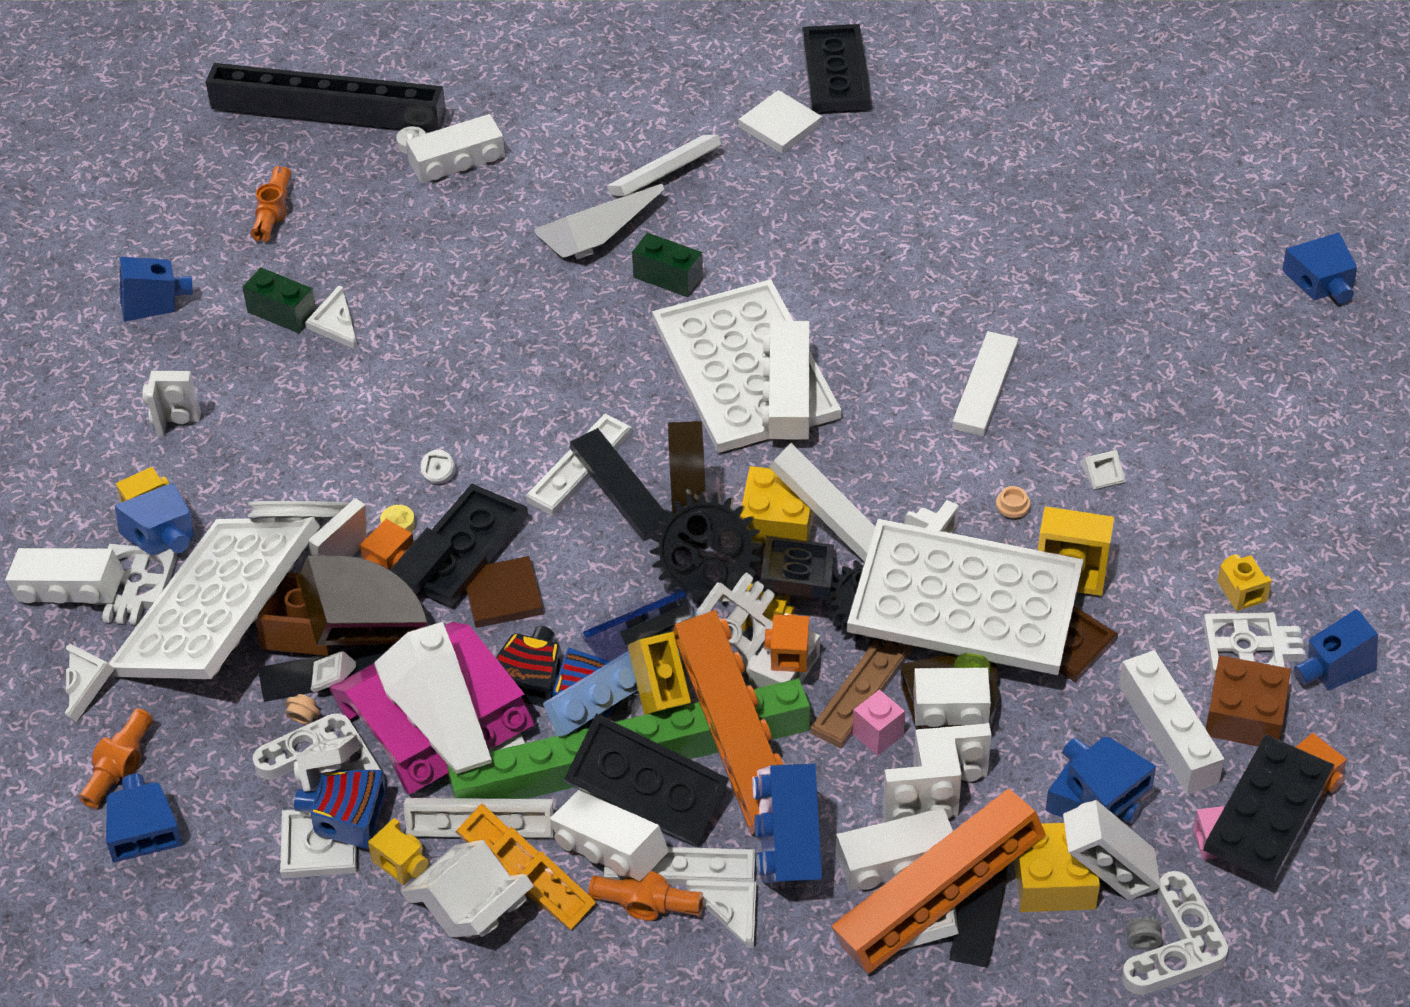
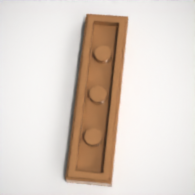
[811,640,913,749]

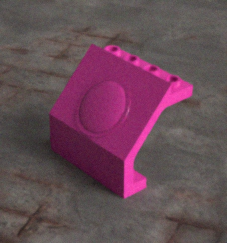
[329,622,534,794]

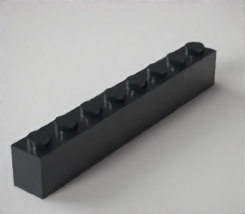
[206,63,446,132]

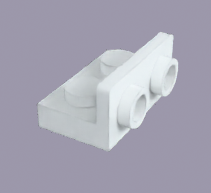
[143,371,201,436]
[294,734,360,792]

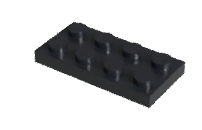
[802,24,871,112]
[419,483,529,607]
[563,713,729,846]
[1203,734,1335,882]

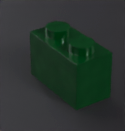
[632,232,703,298]
[242,267,316,334]

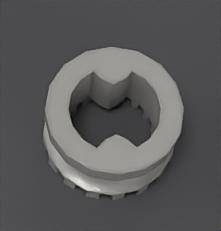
[1126,916,1162,950]

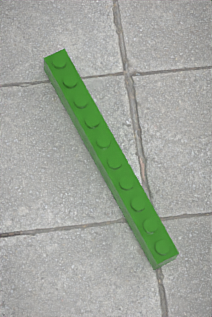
[447,678,810,799]

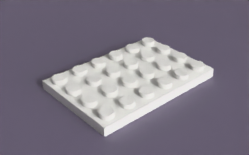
[652,279,841,453]
[109,517,320,679]
[847,519,1084,675]

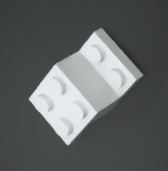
[883,723,991,822]
[401,840,534,938]

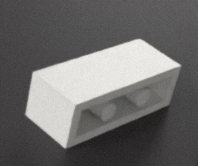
[406,114,505,183]
[5,548,125,604]
[550,790,669,881]
[1063,800,1161,900]
[836,808,953,891]

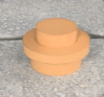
[996,486,1030,518]
[285,694,321,725]

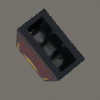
[495,626,562,707]

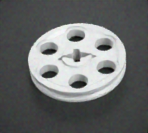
[248,501,349,519]

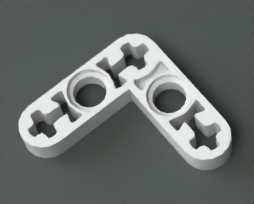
[253,713,381,780]
[1122,871,1228,995]

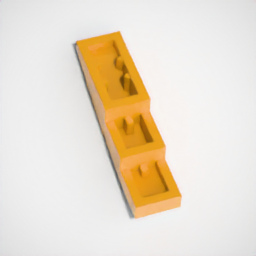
[455,803,596,930]

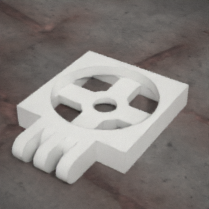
[94,544,177,626]
[692,573,775,668]
[1203,612,1306,677]

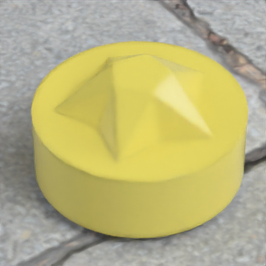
[380,505,415,532]

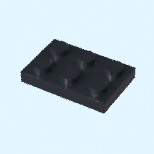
[760,535,834,601]
[620,595,693,645]

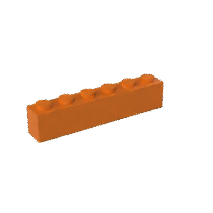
[672,610,783,836]
[831,788,1046,974]

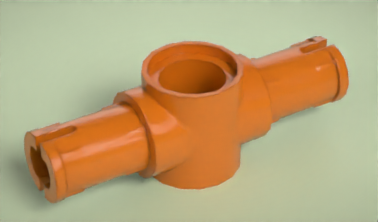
[250,166,292,242]
[78,708,154,809]
[588,871,704,921]

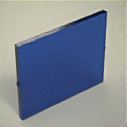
[577,588,686,639]

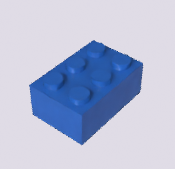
[752,763,822,883]

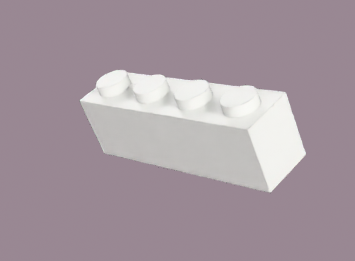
[762,321,809,439]
[1119,650,1224,795]

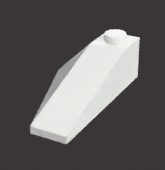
[534,184,664,260]
[374,622,492,774]

